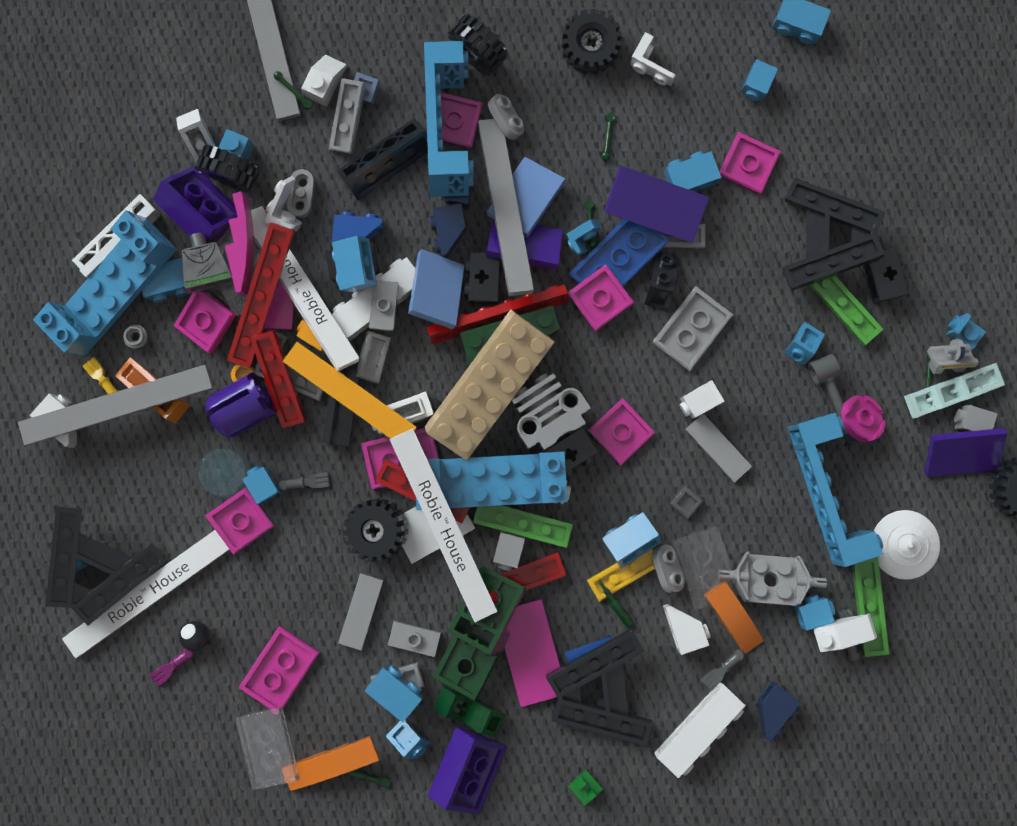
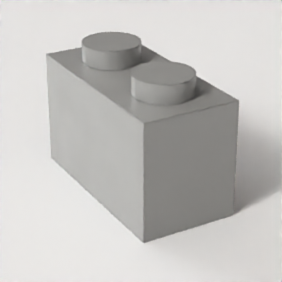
[493,531,525,571]

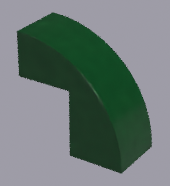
[433,687,506,737]

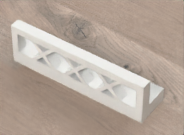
[72,194,161,278]

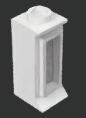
[371,391,434,435]

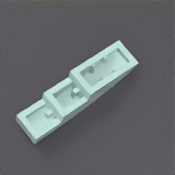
[904,363,1005,419]

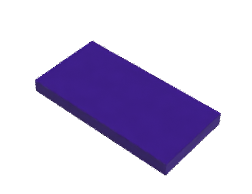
[604,166,709,243]

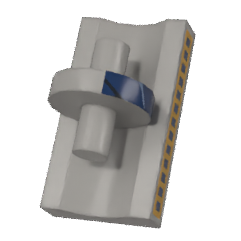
[927,339,979,374]

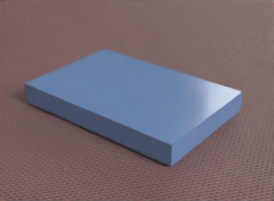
[487,157,565,238]
[408,249,464,329]

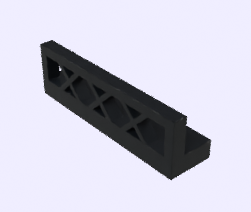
[337,118,428,201]
[322,351,361,447]

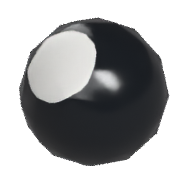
[178,621,210,651]

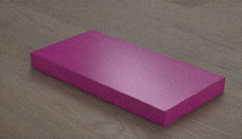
[504,599,560,707]

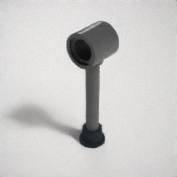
[808,354,860,447]

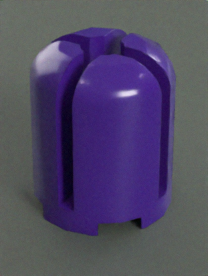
[206,372,276,437]

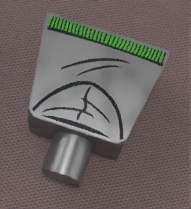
[182,233,234,294]

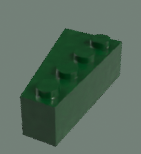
[460,306,560,365]

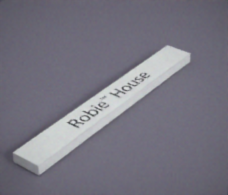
[251,206,359,372]
[390,428,497,622]
[62,530,229,659]

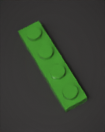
[809,276,884,346]
[473,505,573,548]
[852,557,889,657]

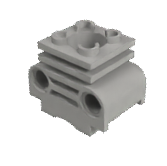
[512,373,590,451]

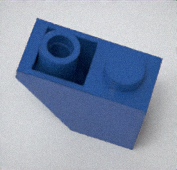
[332,212,384,242]

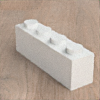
[332,257,415,341]
[654,682,746,778]

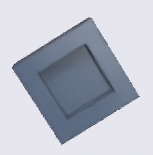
[354,72,381,104]

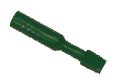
[598,580,633,627]
[343,769,391,788]

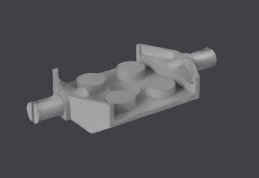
[718,552,827,606]

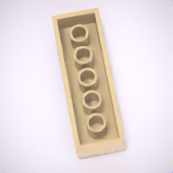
[425,309,554,461]

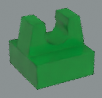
[568,769,603,806]

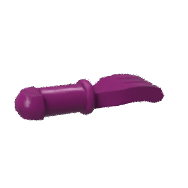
[149,649,195,686]

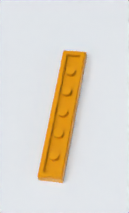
[283,342,417,439]

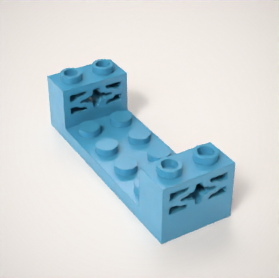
[424,41,473,197]
[33,210,177,356]
[787,413,883,567]
[416,452,567,510]

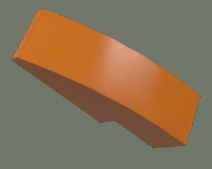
[115,357,191,424]
[703,581,764,654]

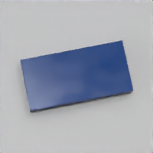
[569,219,671,287]

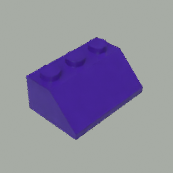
[153,166,238,244]
[428,727,507,814]

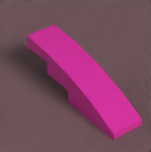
[225,191,254,296]

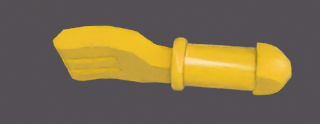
[83,357,119,394]

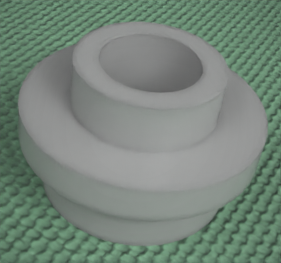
[123,325,148,349]

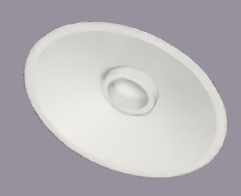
[874,510,940,579]

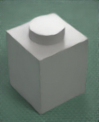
[954,405,997,432]

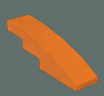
[282,735,380,791]

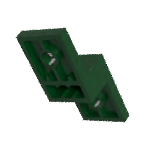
[433,565,527,701]

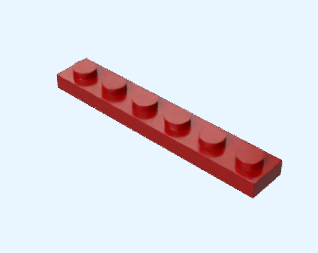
[227,222,295,368]
[427,285,568,344]

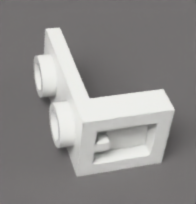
[630,32,676,86]
[264,176,302,232]

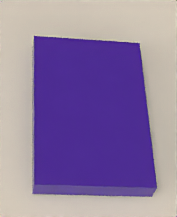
[486,219,563,270]
[925,428,1007,477]

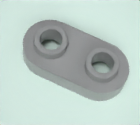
[488,94,524,140]
[287,169,315,218]
[652,545,685,593]

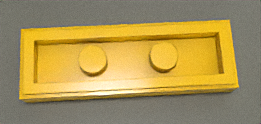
[587,549,655,602]

